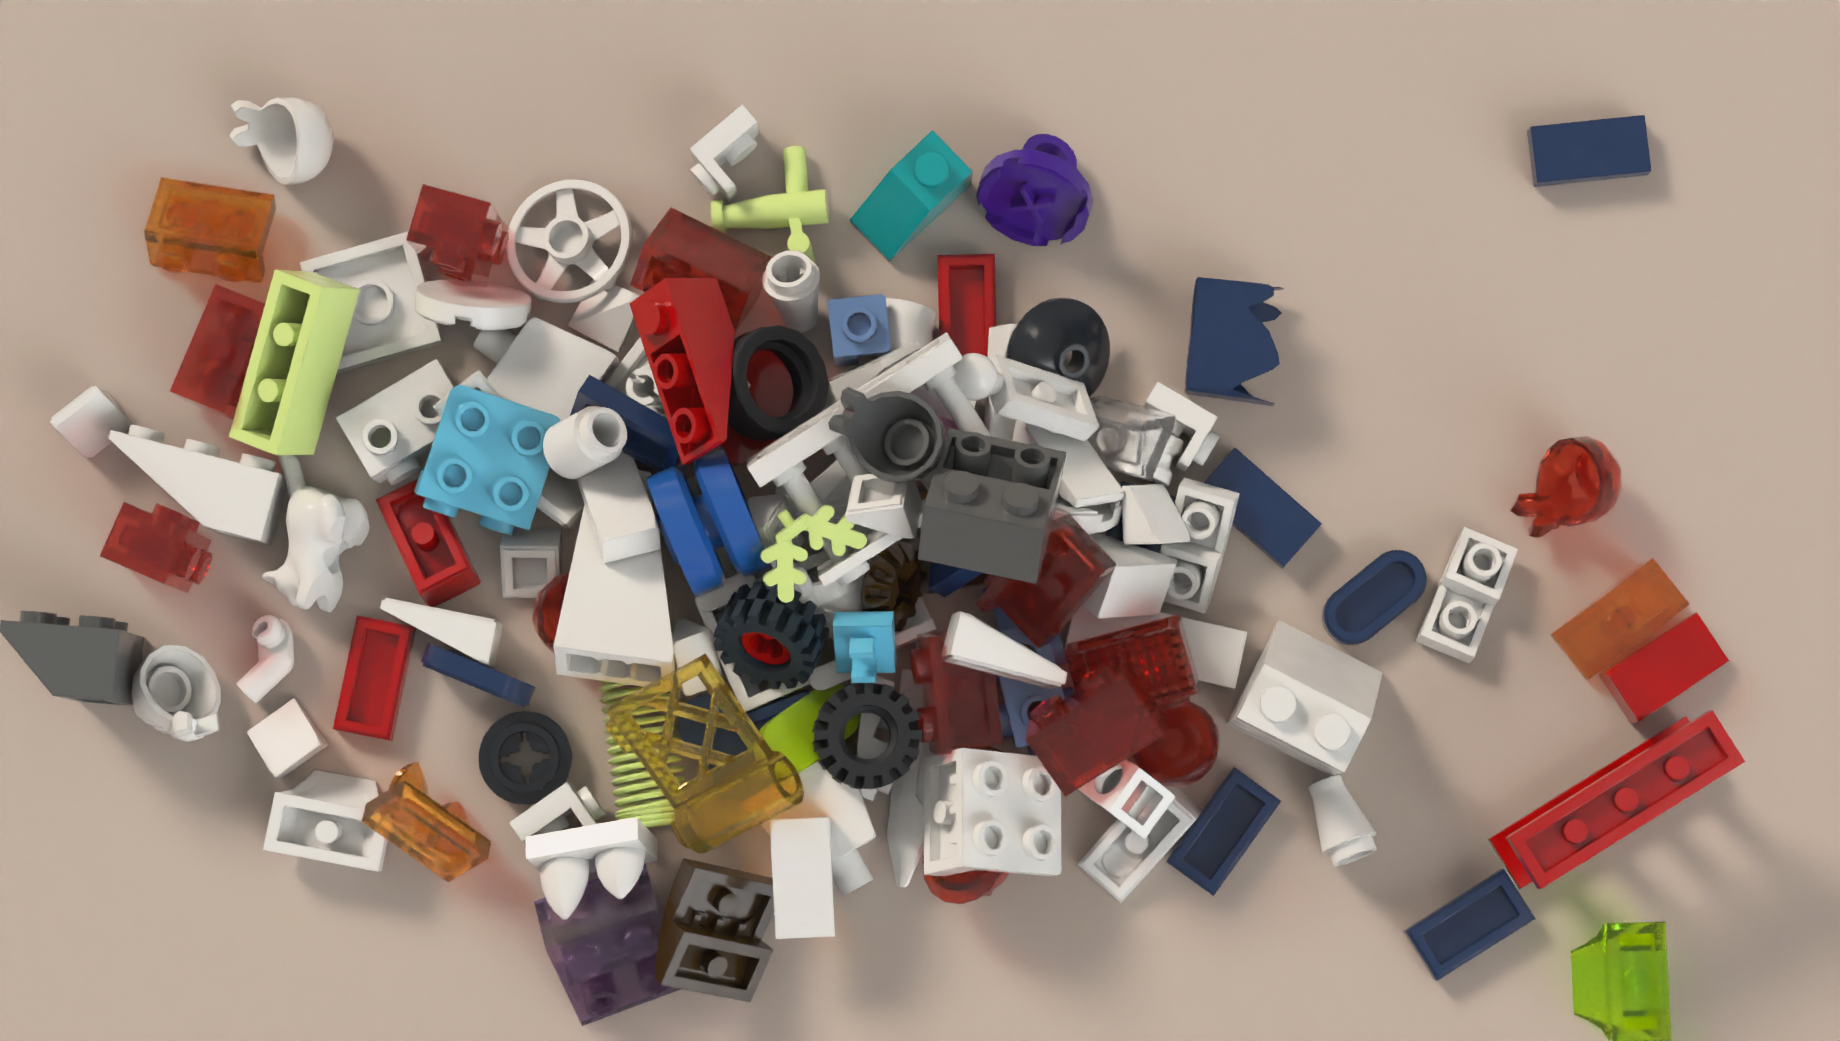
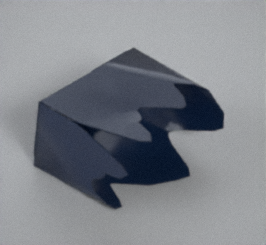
[1184,277,1284,406]

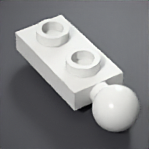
[953,353,1099,441]

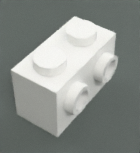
[336,359,455,485]

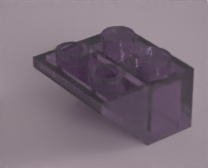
[534,863,681,1026]

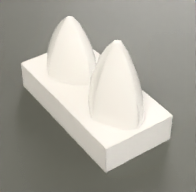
[526,817,658,920]

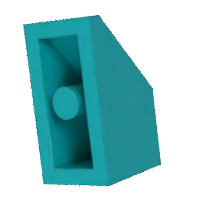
[850,130,973,262]

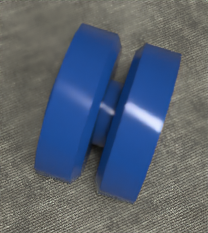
[646,446,772,597]

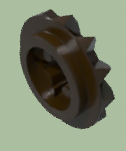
[861,541,926,632]

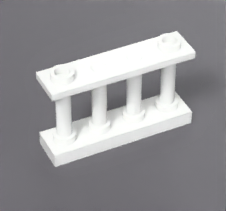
[747,332,1017,587]

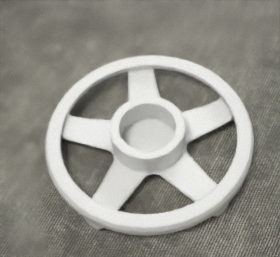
[506,179,633,303]

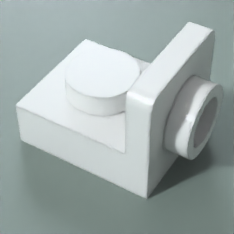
[689,104,760,202]
[1143,382,1220,472]
[509,782,606,842]

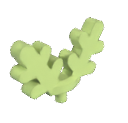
[760,505,867,603]

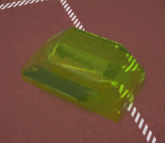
[1571,921,1672,1041]

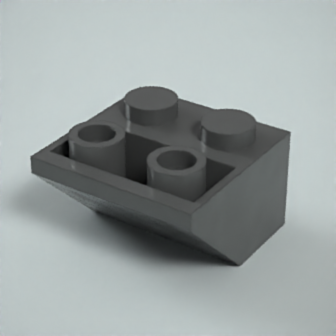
[918,428,1066,584]
[0,611,144,706]

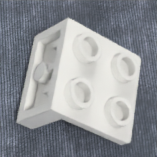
[924,748,1062,876]

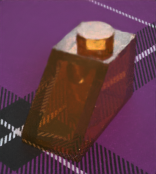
[1550,558,1689,680]

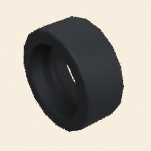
[728,325,829,442]

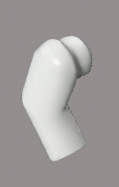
[236,615,294,704]

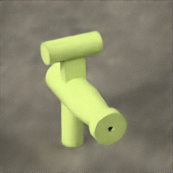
[711,146,829,264]

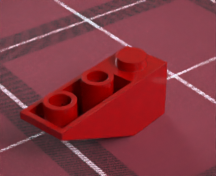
[629,278,735,465]

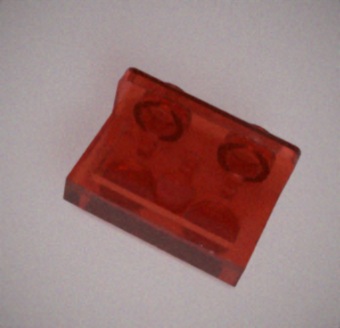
[976,514,1117,649]
[910,631,1003,755]

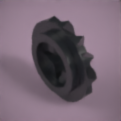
[479,711,573,805]

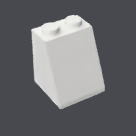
[1226,620,1383,776]

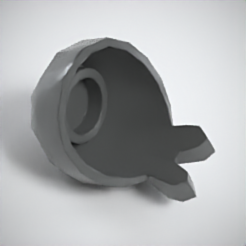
[828,387,945,484]

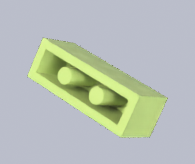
[229,269,360,455]

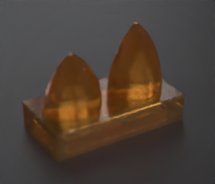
[362,762,491,882]

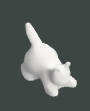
[262,455,370,613]

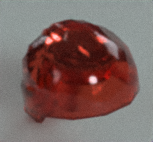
[1511,436,1622,538]

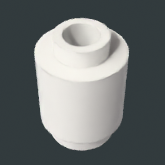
[543,406,627,479]

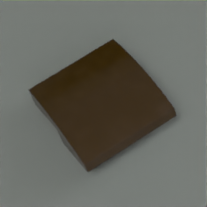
[655,858,774,1002]

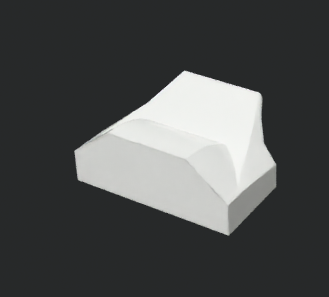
[263,770,392,872]

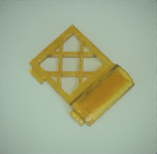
[605,654,804,854]

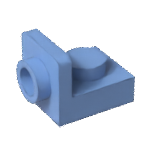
[827,294,891,367]

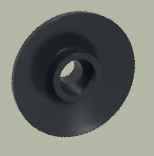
[1007,297,1110,397]

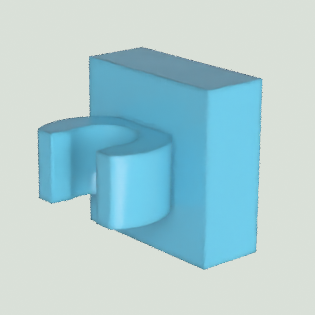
[833,611,897,683]

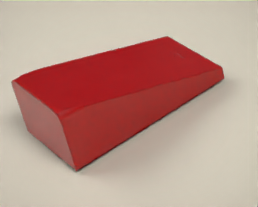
[376,479,481,607]
[1599,612,1729,724]

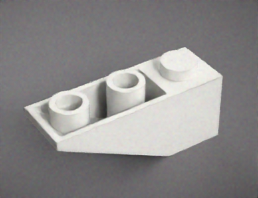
[108,425,287,546]

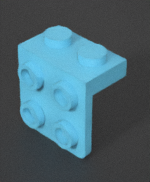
[414,385,561,535]

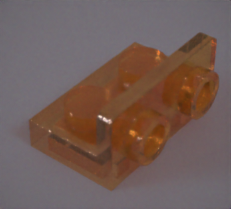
[144,177,276,283]

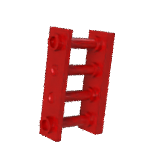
[1488,710,1745,889]

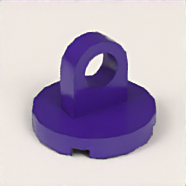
[976,134,1093,246]

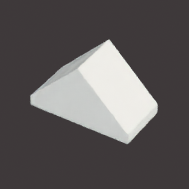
[1048,533,1177,619]

